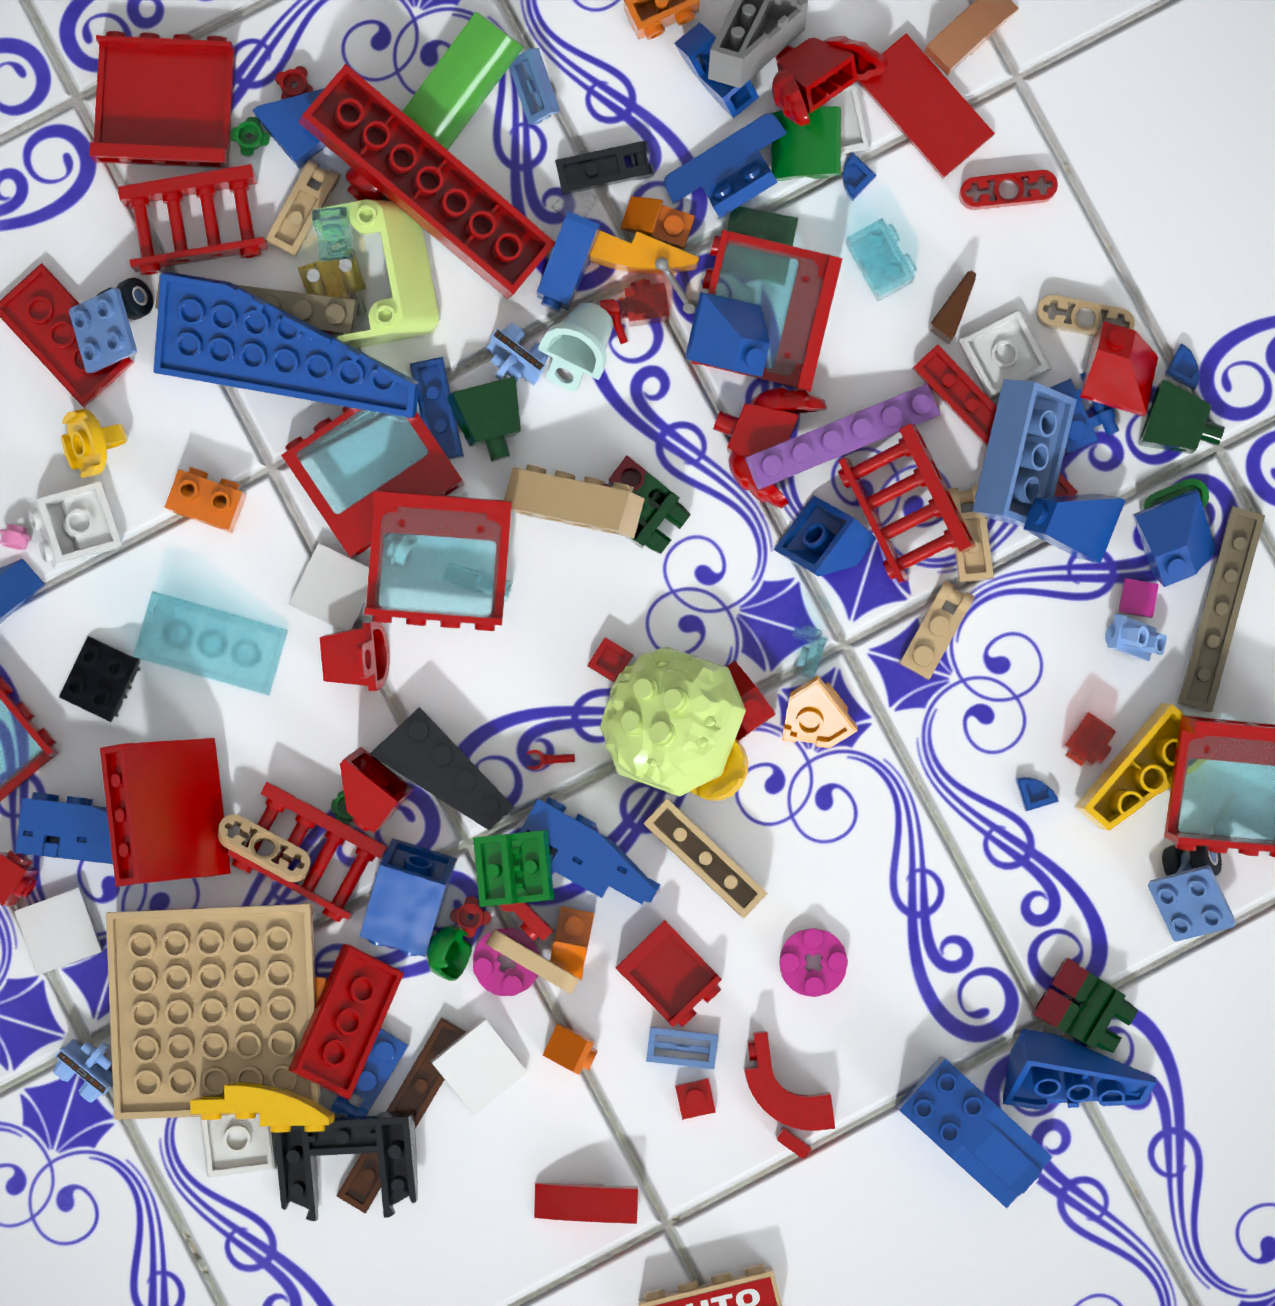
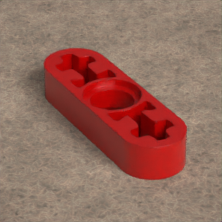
[959,170,1058,210]

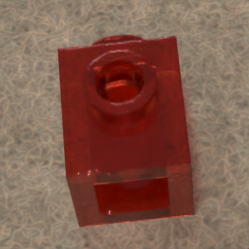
[619,280,669,327]
[1061,712,1117,767]

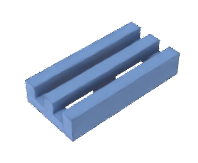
[509,48,560,125]
[646,1027,718,1069]

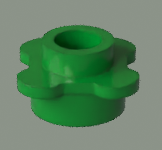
[230,117,270,157]

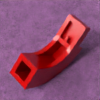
[743,1031,835,1131]

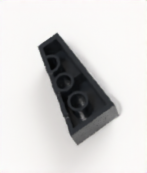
[370,707,515,831]

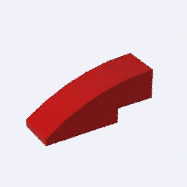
[534,1183,638,1224]

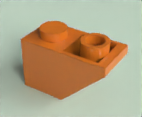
[542,1023,598,1075]

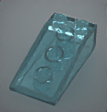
[133,591,288,696]

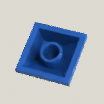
[685,292,770,377]
[1133,489,1216,587]
[773,495,876,577]

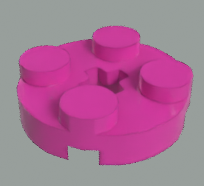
[473,928,540,996]
[779,928,848,997]

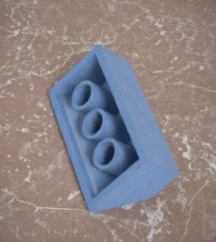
[972,379,1077,527]

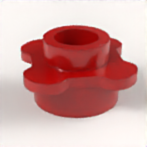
[275,66,313,99]
[450,896,491,937]

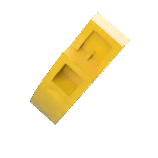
[190,1082,335,1133]

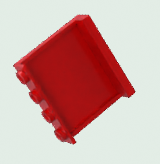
[89,31,235,169]
[100,738,231,887]

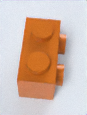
[624,0,700,40]
[164,467,246,534]

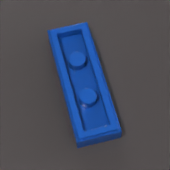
[410,357,464,460]

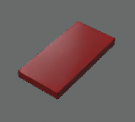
[857,33,995,179]
[0,263,134,408]
[288,944,404,1099]

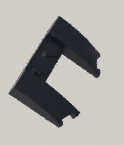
[274,1110,418,1221]

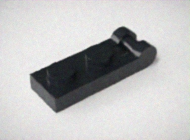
[555,141,655,195]

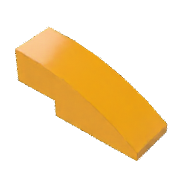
[590,231,699,275]

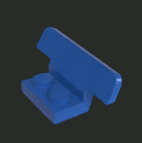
[664,114,787,218]

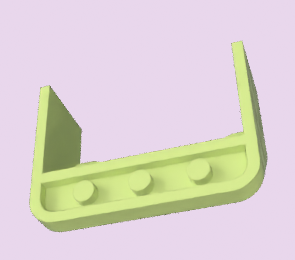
[313,200,440,348]

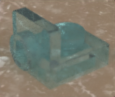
[312,207,353,261]
[791,625,827,679]

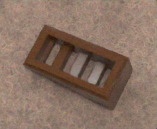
[928,270,976,344]

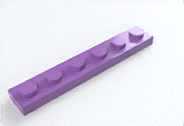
[745,383,941,490]

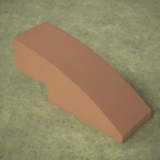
[924,0,1019,76]

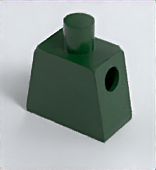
[447,377,521,462]
[1138,380,1225,454]

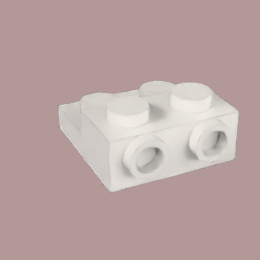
[28,481,122,569]

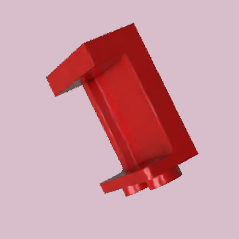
[615,920,722,1027]

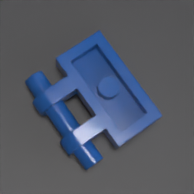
[1050,372,1120,455]

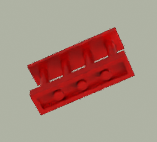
[117,164,268,275]
[838,423,976,583]
[227,782,388,923]

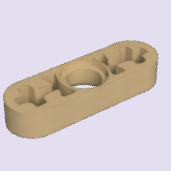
[1036,295,1135,337]
[218,814,310,882]
[485,929,580,994]

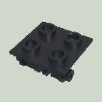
[59,636,141,722]

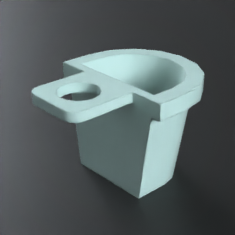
[538,303,613,392]

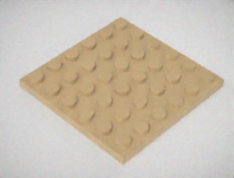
[106,903,321,1120]

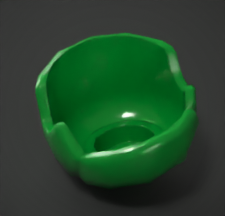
[426,925,472,981]

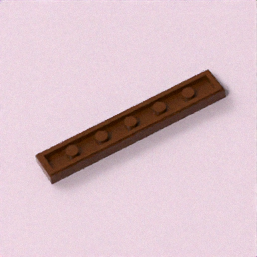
[336,1017,467,1214]

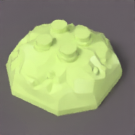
[600,646,746,797]

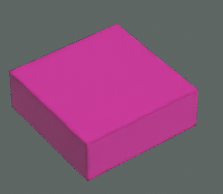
[1118,578,1159,618]

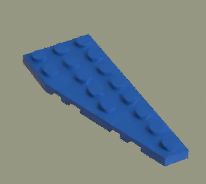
[153,271,419,418]

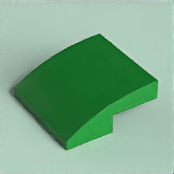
[771,106,841,181]
[473,830,554,907]

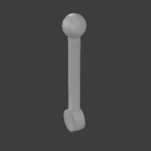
[655,257,697,314]

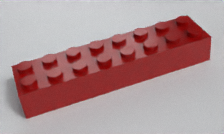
[298,64,555,299]

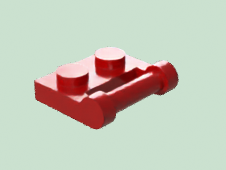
[499,902,555,941]

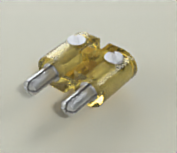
[297,249,367,316]

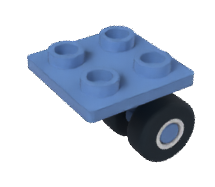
[69,277,153,373]
[1148,844,1236,942]

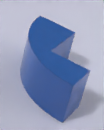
[674,22,759,119]

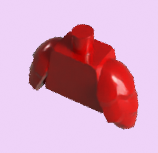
[772,36,888,126]
[713,388,827,509]

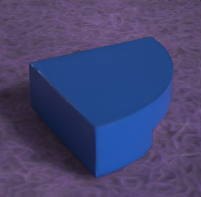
[842,152,877,201]
[1164,343,1200,390]
[1015,777,1059,812]

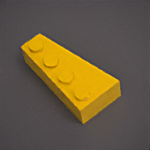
[1074,703,1206,831]

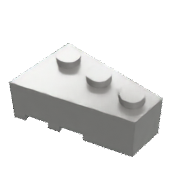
[708,0,808,88]

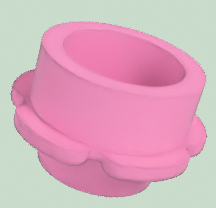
[0,524,32,550]

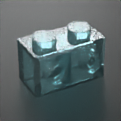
[845,218,917,302]

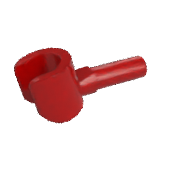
[600,299,628,344]
[526,750,575,770]

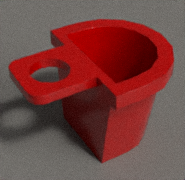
[319,621,390,691]

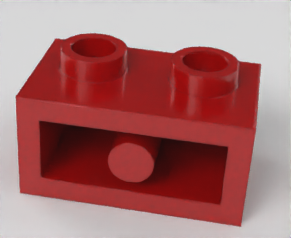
[0,850,38,906]

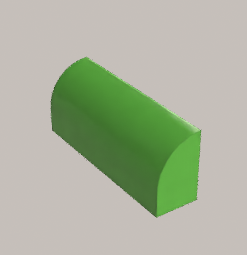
[402,12,524,150]

